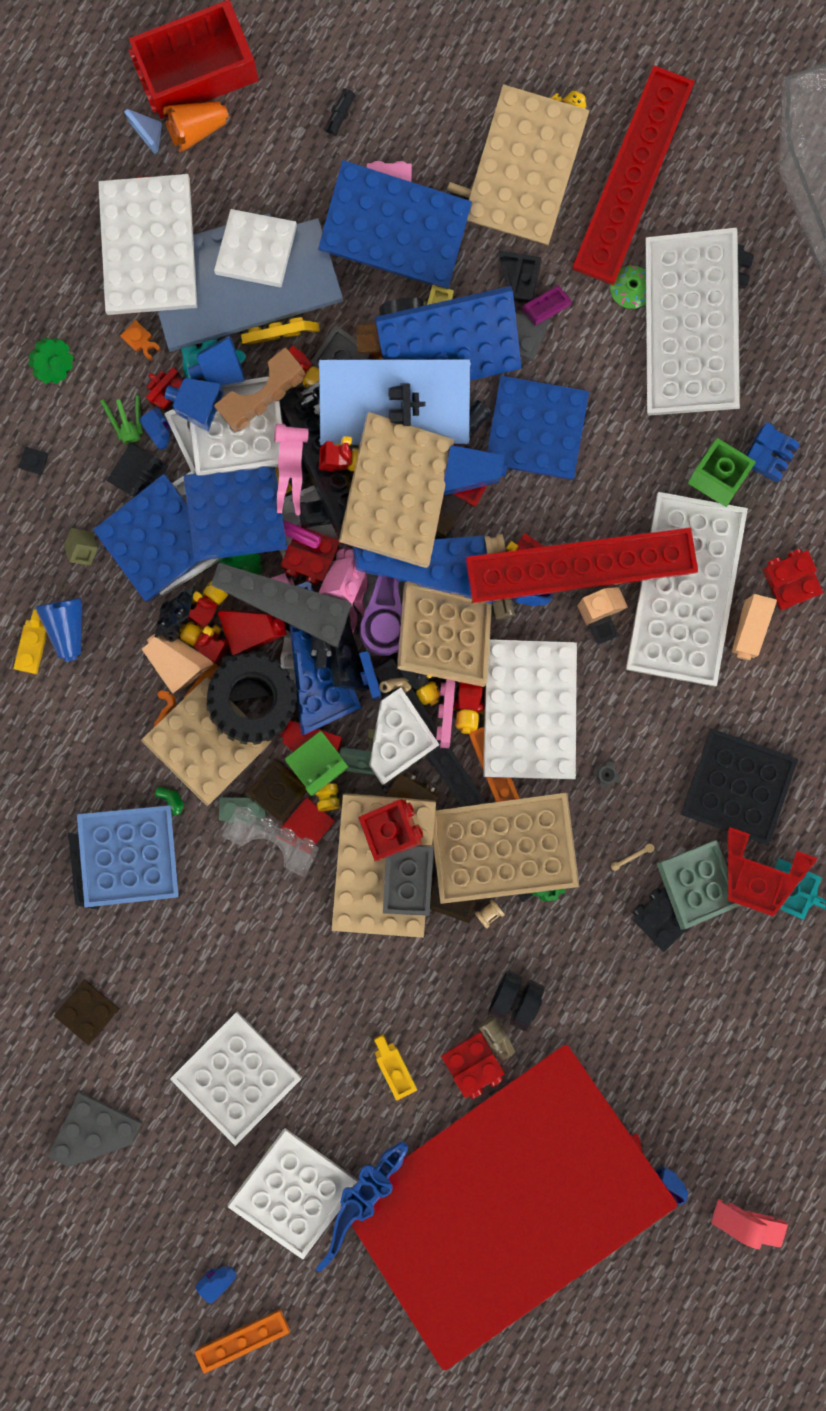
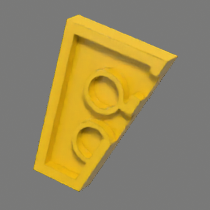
[241,317,320,344]

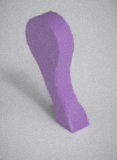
[360,576,402,655]

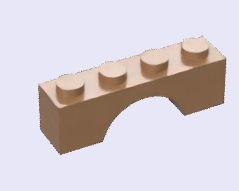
[214,347,306,432]

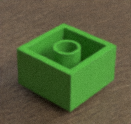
[688,438,756,507]

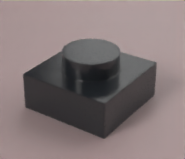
[18,446,48,476]
[588,615,619,646]

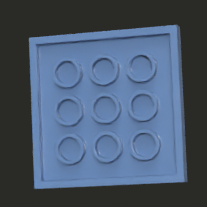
[77,806,179,907]

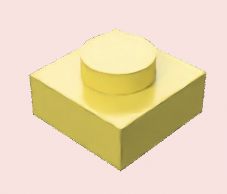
[427,285,454,305]

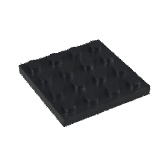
[680,728,798,846]

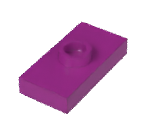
[522,285,572,326]

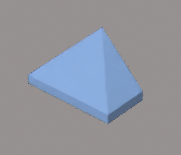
[124,109,162,154]

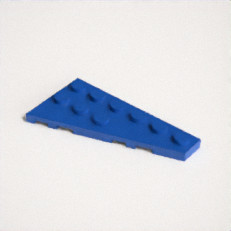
[290,581,362,735]

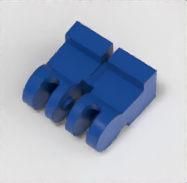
[746,422,800,482]

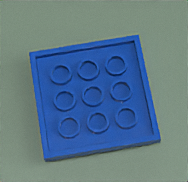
[487,376,589,480]
[183,467,287,561]
[93,474,202,602]

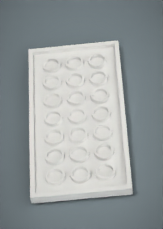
[646,228,740,415]
[626,492,748,687]

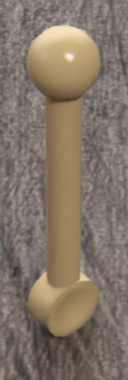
[611,844,654,871]

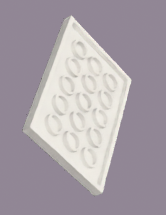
[99,174,197,315]
[483,640,577,779]

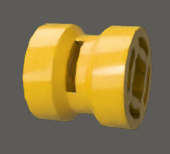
[316,783,341,811]

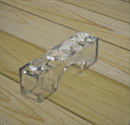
[222,807,318,878]

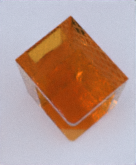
[356,324,383,360]

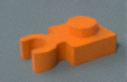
[120,320,161,361]

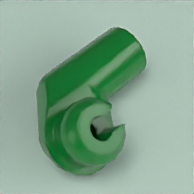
[155,786,184,815]

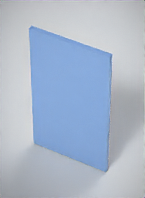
[318,360,471,445]

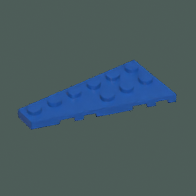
[352,536,495,604]

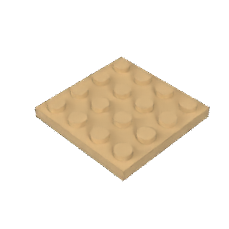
[397,582,492,687]
[141,677,272,806]

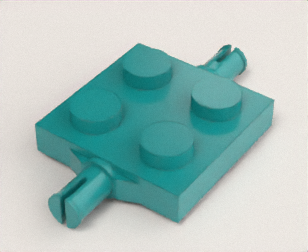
[774,858,826,920]

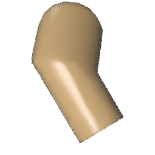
[379,677,411,693]

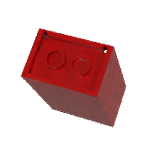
[128,0,259,119]

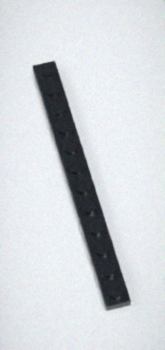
[374,658,533,902]

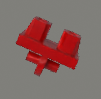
[146,368,183,411]

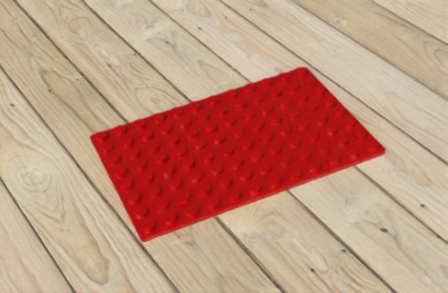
[351,1045,677,1370]

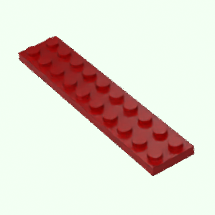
[572,65,695,285]
[465,528,698,604]

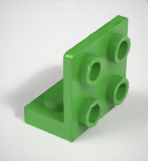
[285,732,349,796]

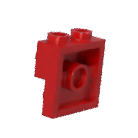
[281,525,340,586]
[763,548,823,611]
[358,799,423,861]
[441,1032,505,1099]

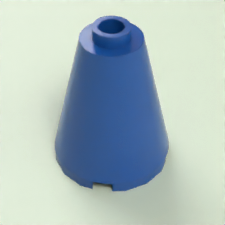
[36,598,82,662]

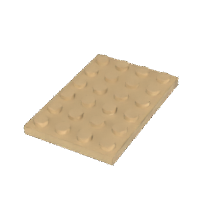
[467,84,590,245]
[339,412,454,568]
[332,793,436,938]
[433,793,580,904]

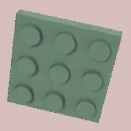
[657,840,741,930]

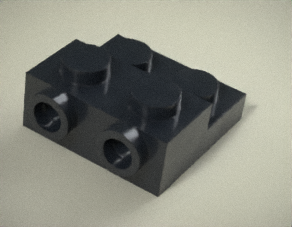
[631,887,690,952]

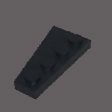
[330,617,369,692]

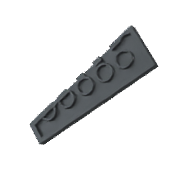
[211,563,352,648]

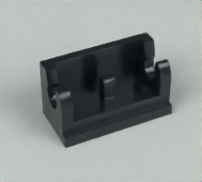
[299,500,331,528]

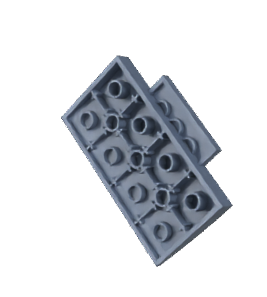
[158,213,343,352]

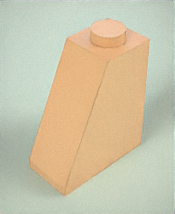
[577,587,628,626]
[732,594,777,660]
[142,634,214,694]

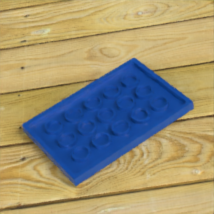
[318,160,472,289]
[375,286,522,381]

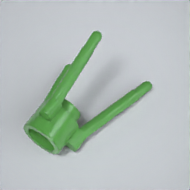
[101,395,143,444]

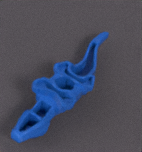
[316,1142,408,1272]

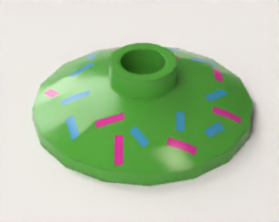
[610,265,646,309]

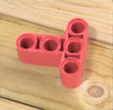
[711,1199,788,1249]

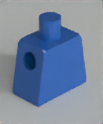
[188,336,245,385]
[165,378,224,431]

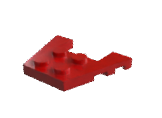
[728,827,818,917]

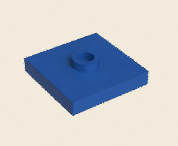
[359,651,382,701]

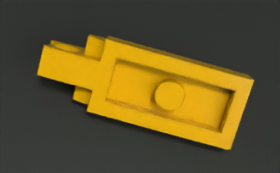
[13,609,47,674]
[374,1034,417,1101]

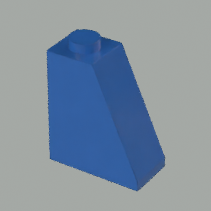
[444,445,508,495]

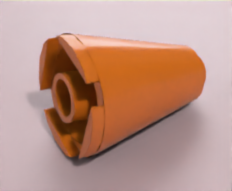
[163,101,229,152]

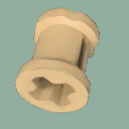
[475,899,505,929]

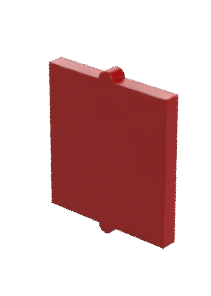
[281,797,335,852]

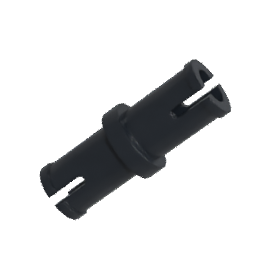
[324,88,356,136]

